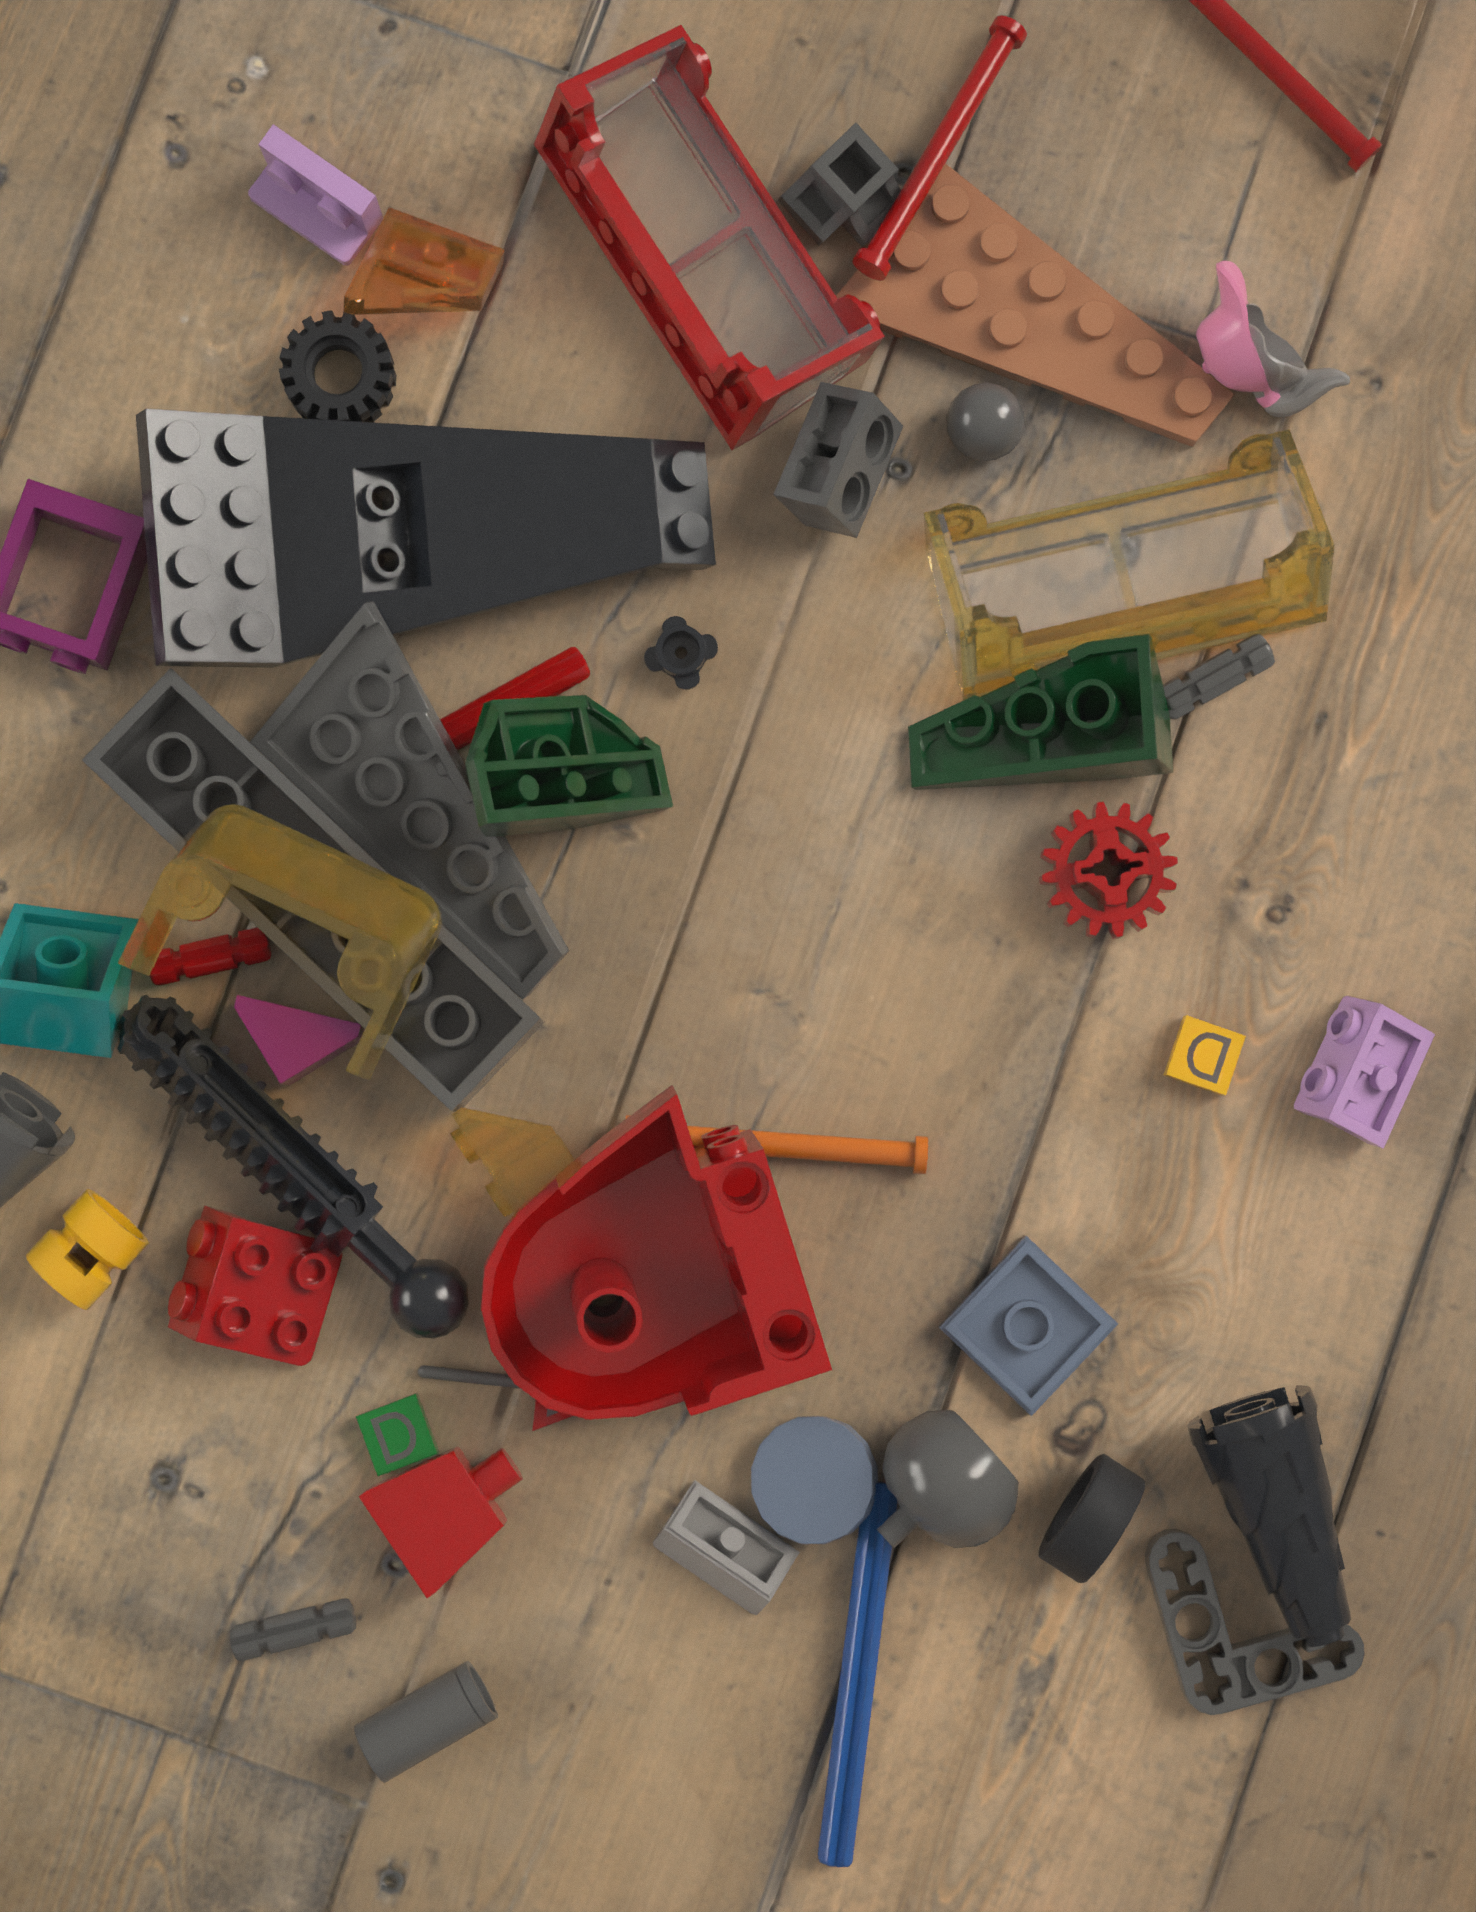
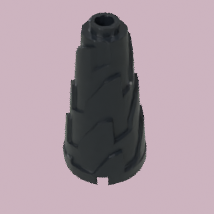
[1187,1385,1351,1647]

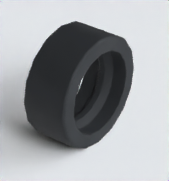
[1039,1454,1145,1583]

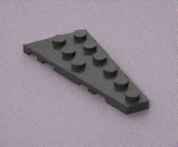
[250,601,569,1000]

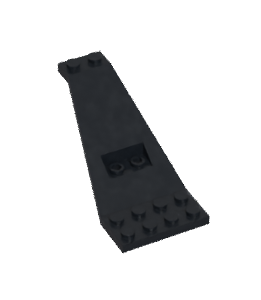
[136,409,716,668]

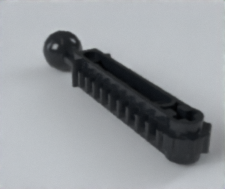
[117,995,469,1339]

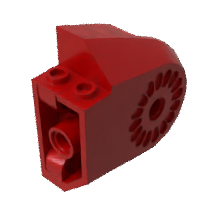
[481,1085,832,1420]

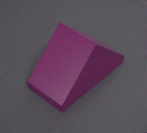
[234,995,367,1086]

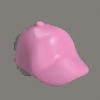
[1196,261,1350,417]

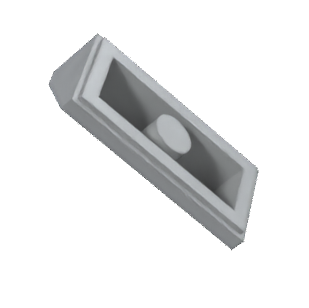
[653,1480,800,1615]

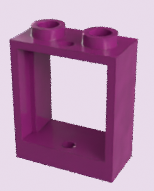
[0,479,147,674]

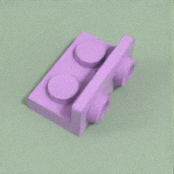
[248,124,384,266]
[1294,996,1435,1149]

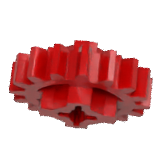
[1039,801,1178,939]

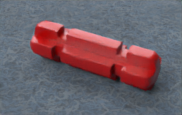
[146,927,271,986]

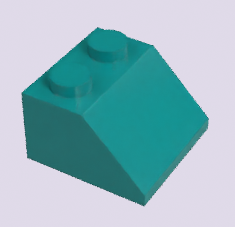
[0,903,139,1058]

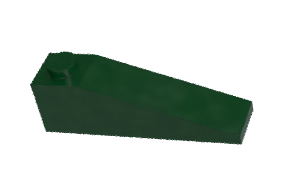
[908,634,1173,790]

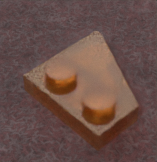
[343,207,505,315]

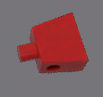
[358,1446,523,1598]

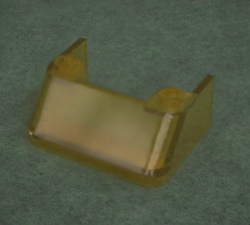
[118,804,442,1080]

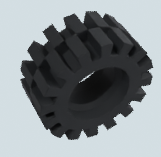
[279,310,397,422]

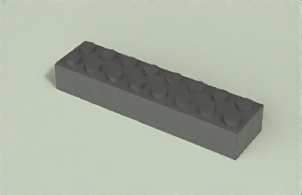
[82,668,545,1113]

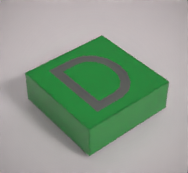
[356,1393,439,1476]

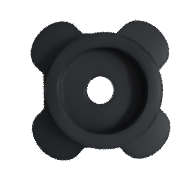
[644,616,718,690]

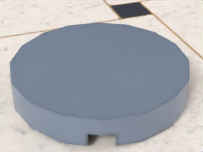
[751,1416,878,1544]

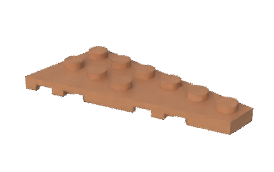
[829,163,1235,447]

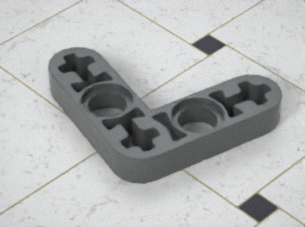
[1145,1529,1365,1715]

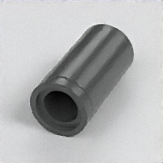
[354,1661,498,1783]

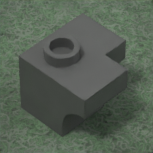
[777,123,901,247]

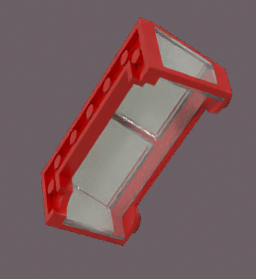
[534,25,885,450]

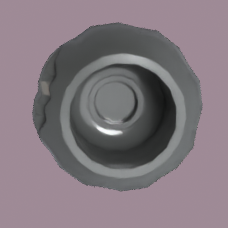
[877,1410,1019,1548]

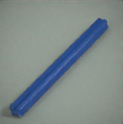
[818,1482,897,1867]

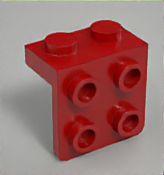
[168,1205,343,1366]

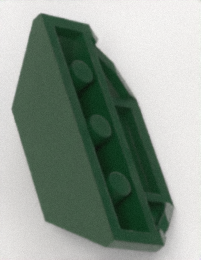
[465,695,673,837]

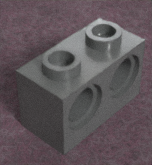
[773,382,903,538]

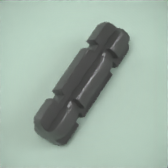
[1163,634,1275,719]
[230,1598,356,1661]

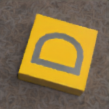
[1163,1015,1246,1096]

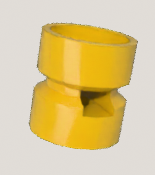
[26,1189,149,1310]

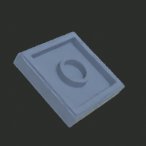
[938,1236,1118,1416]

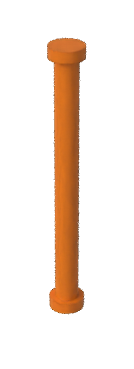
[626,1115,928,1174]

